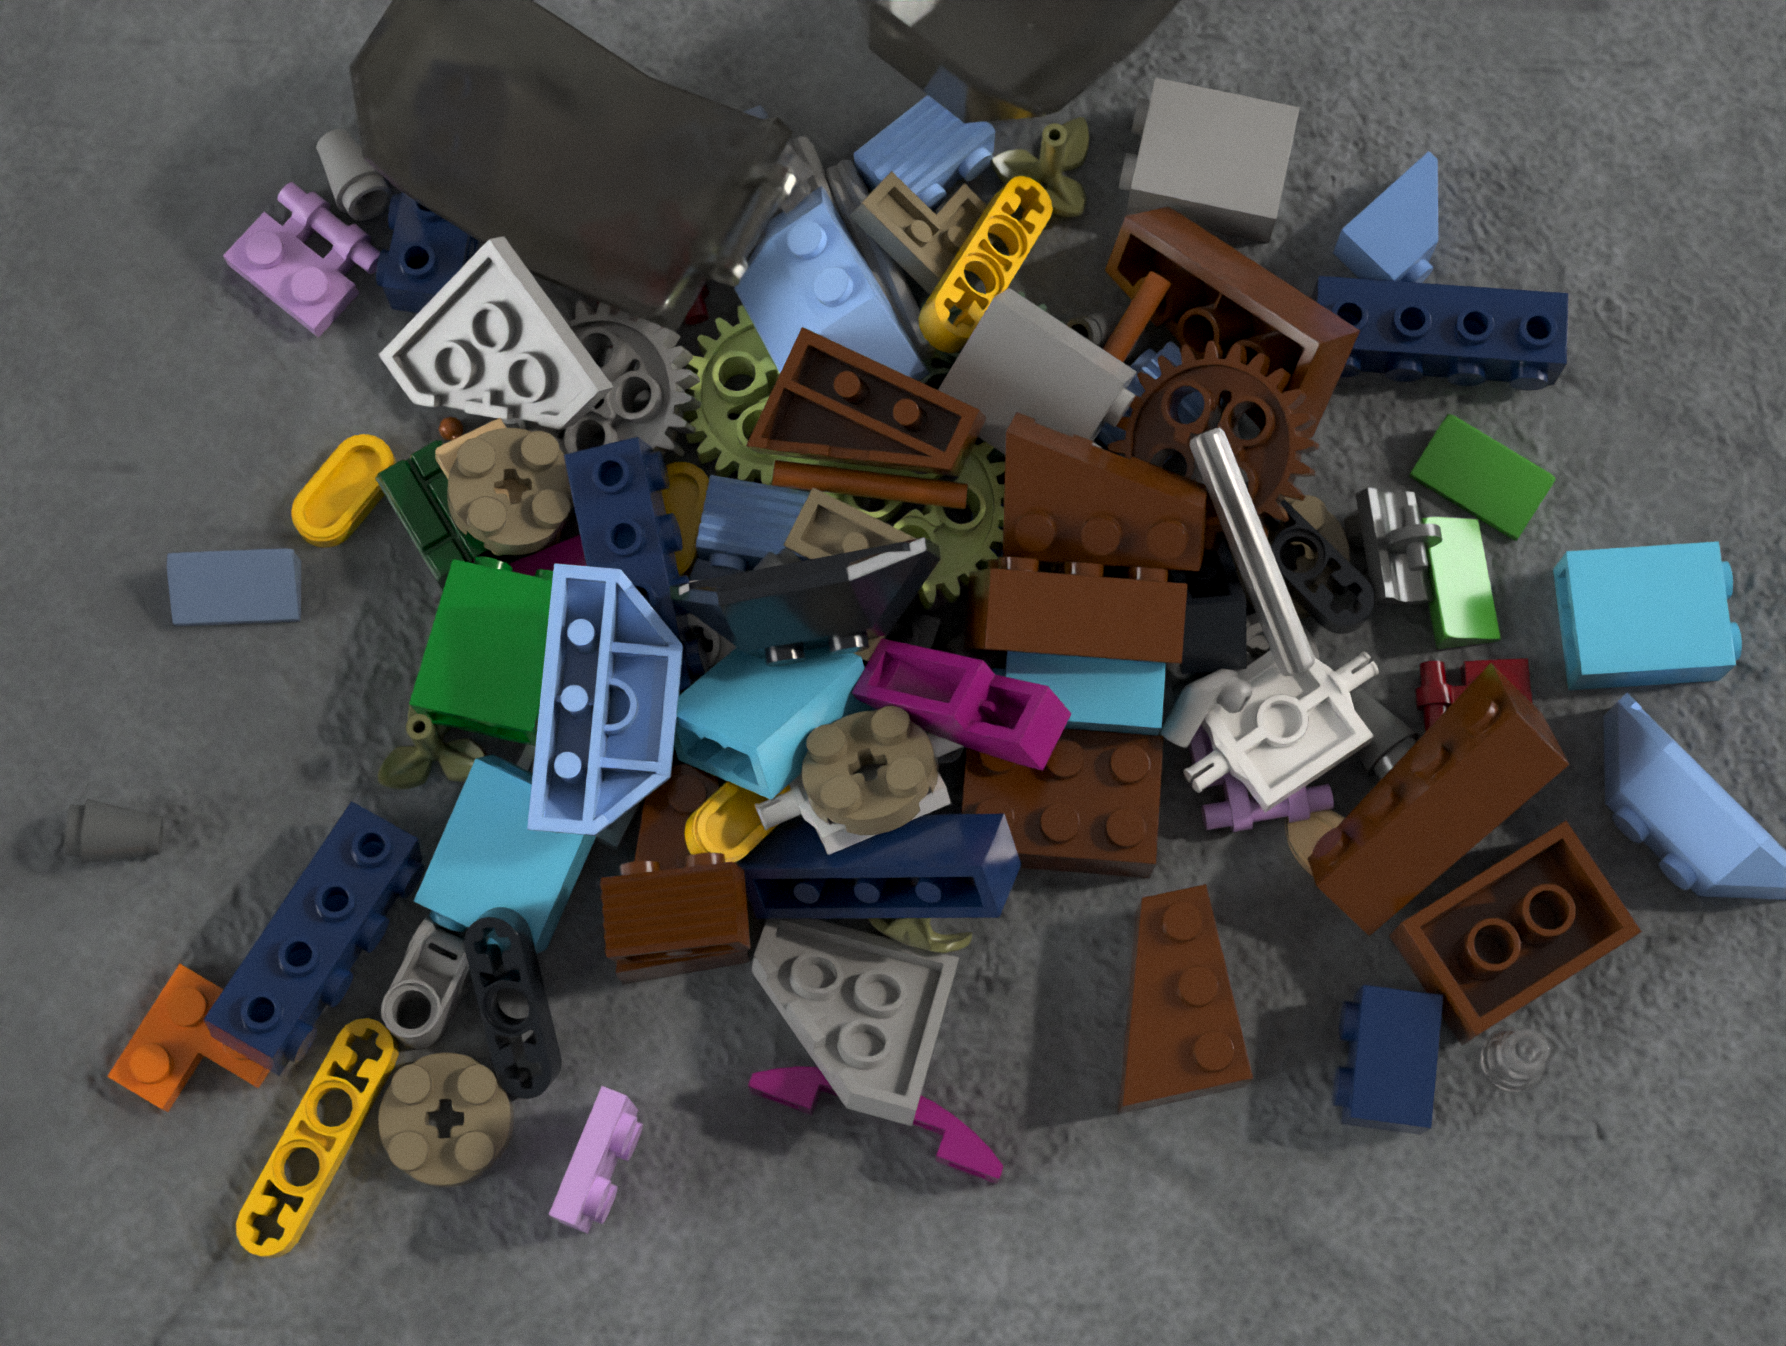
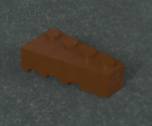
[1105,206,1360,439]
[1308,663,1570,936]

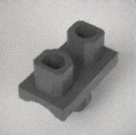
[1344,488,1443,606]

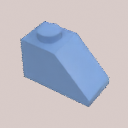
[1333,151,1438,283]

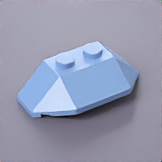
[734,186,930,381]
[527,563,683,836]
[1603,693,1786,900]

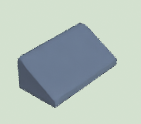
[167,548,301,626]

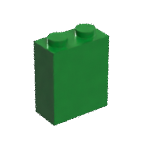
[409,556,553,746]

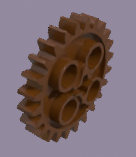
[1108,341,1319,552]

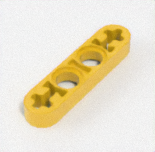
[918,176,1053,353]
[236,1018,399,1258]

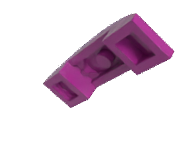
[748,1066,1004,1184]

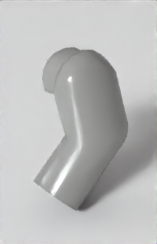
[1160,669,1252,747]

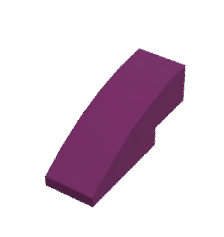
[852,638,1071,771]

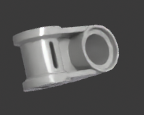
[381,916,473,1049]

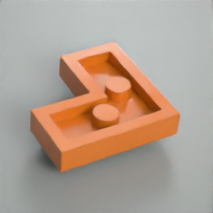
[107,963,270,1112]

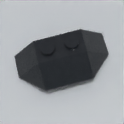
[669,537,941,666]

